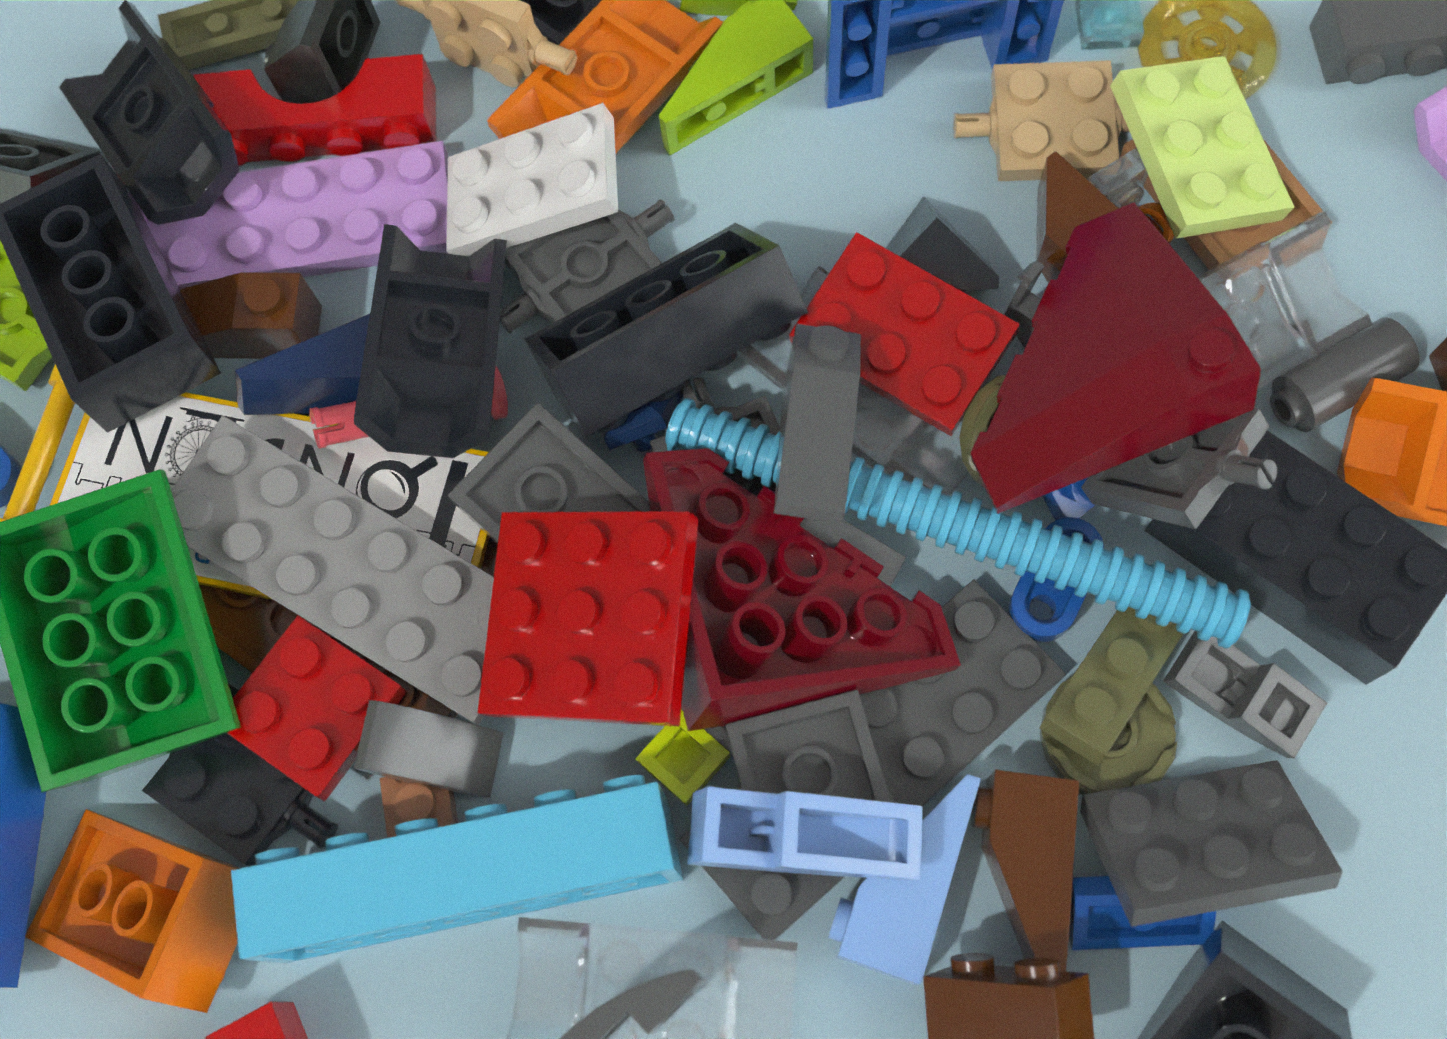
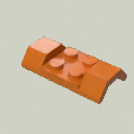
[487,0,723,153]
[1337,378,1447,526]

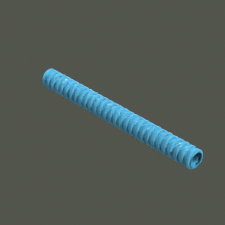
[665,398,1251,649]

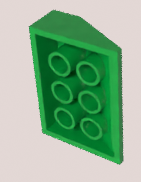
[0,469,241,792]

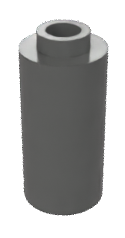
[1270,317,1420,432]

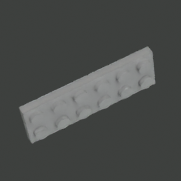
[171,415,494,725]

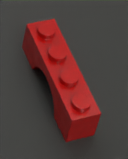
[194,54,437,166]

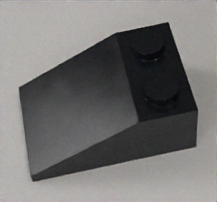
[1138,920,1352,1039]

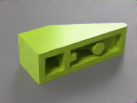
[659,0,814,156]

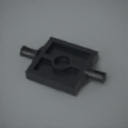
[142,684,338,867]

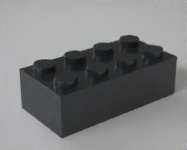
[0,154,221,433]
[524,223,808,437]
[1144,430,1447,685]

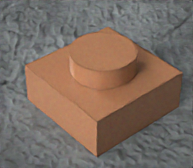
[379,777,458,838]

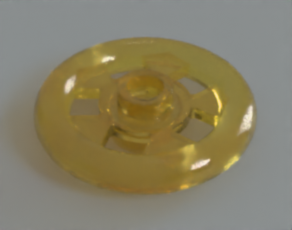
[1137,0,1277,99]

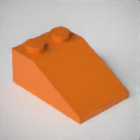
[25,809,241,1013]

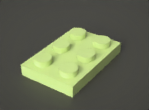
[1110,56,1294,239]

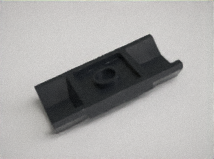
[59,0,240,225]
[354,224,507,458]

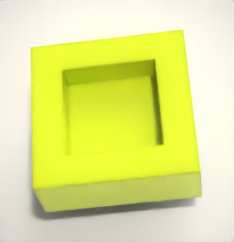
[635,710,731,807]

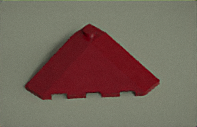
[970,202,1261,514]
[643,448,961,731]

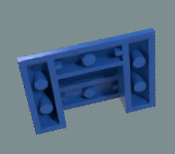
[825,0,1064,109]

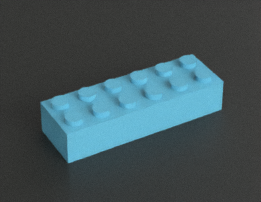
[231,775,684,963]

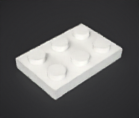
[446,103,618,256]

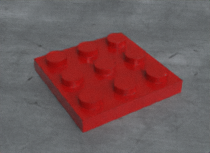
[477,511,698,726]

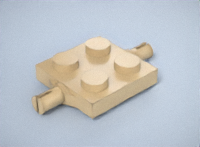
[396,0,577,87]
[953,60,1130,181]

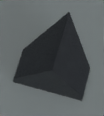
[886,196,999,290]

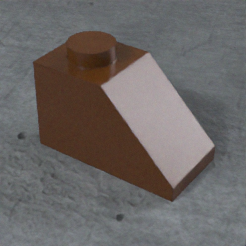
[1036,151,1118,283]

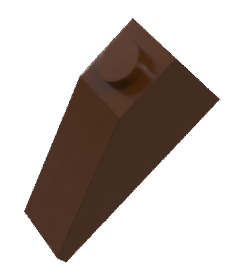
[180,272,322,359]
[972,770,1079,971]

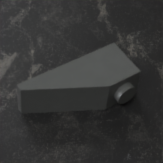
[774,324,861,524]

